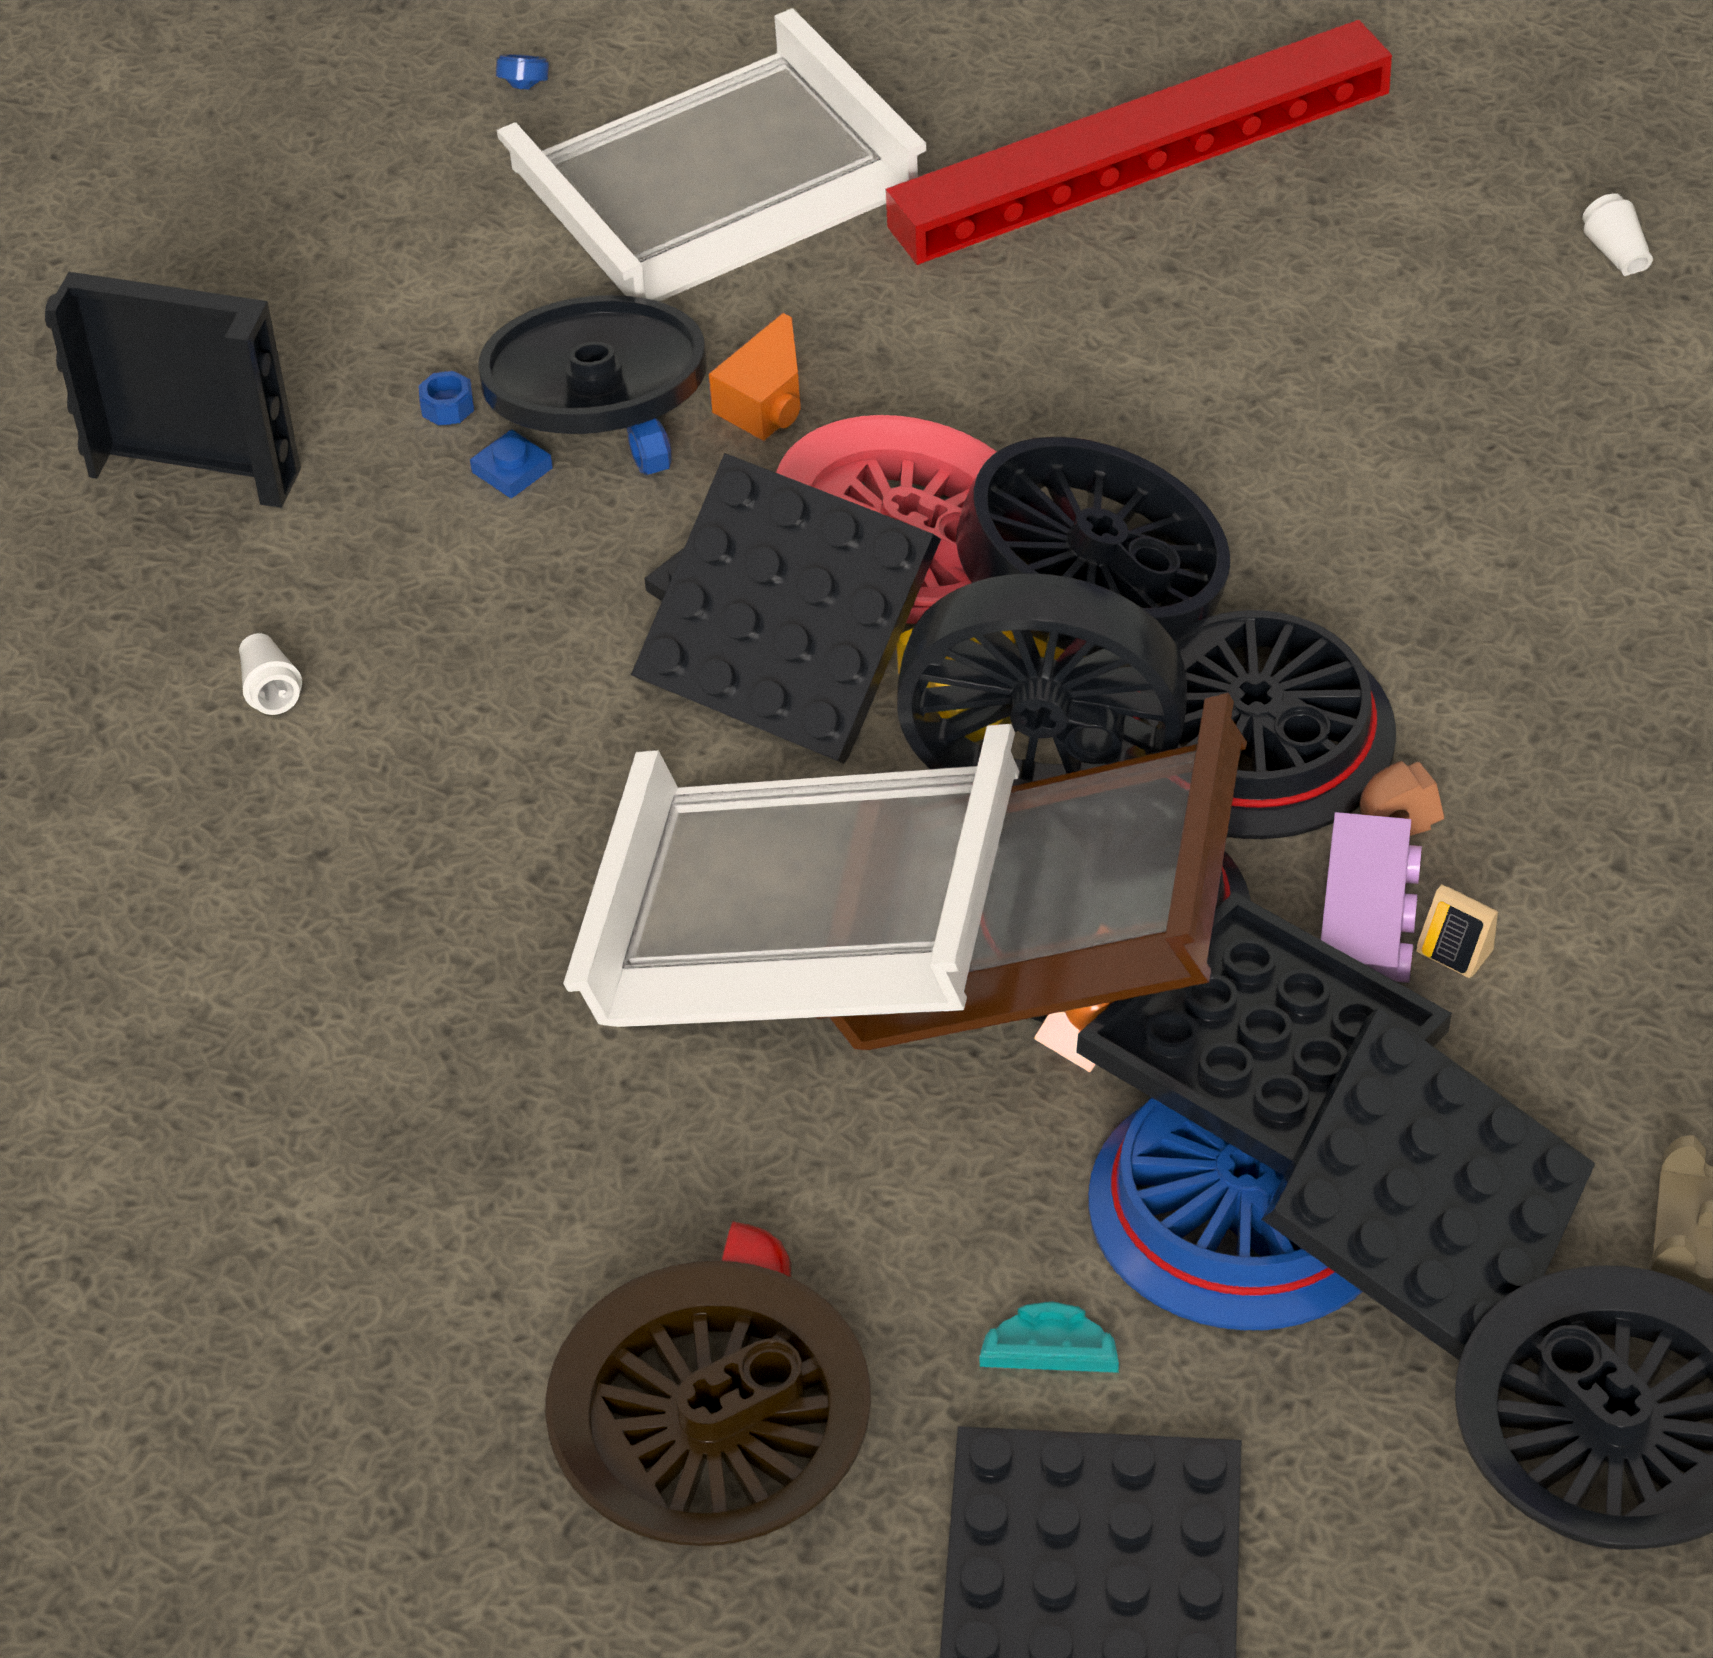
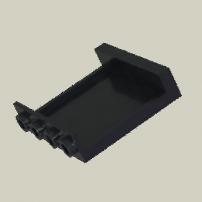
[45,272,301,508]

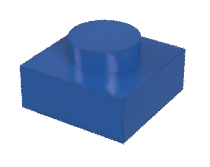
[470,429,553,499]

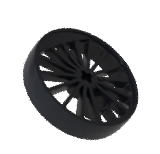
[956,437,1230,656]
[897,574,1187,810]

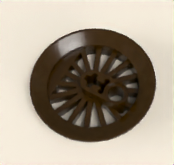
[545,1261,871,1546]

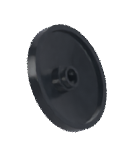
[478,295,707,434]

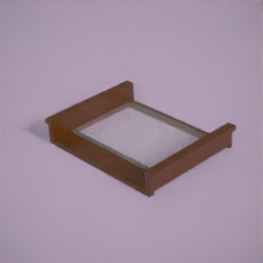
[816,693,1247,1050]

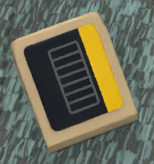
[1416,884,1498,978]

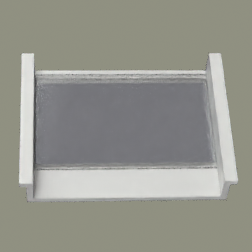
[497,8,926,302]
[563,724,1019,1027]

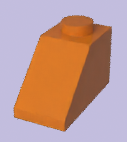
[709,313,801,441]

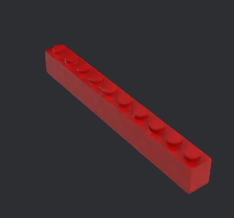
[886,20,1392,265]

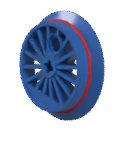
[1088,1098,1362,1330]

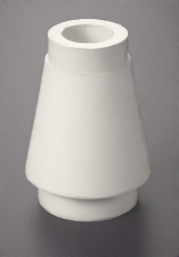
[1583,194,1653,276]
[239,633,302,715]

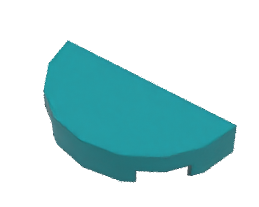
[979,1301,1119,1373]

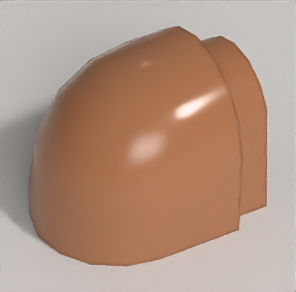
[1360,761,1444,836]

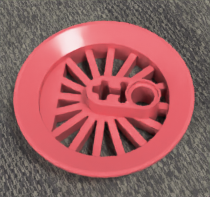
[776,415,997,624]

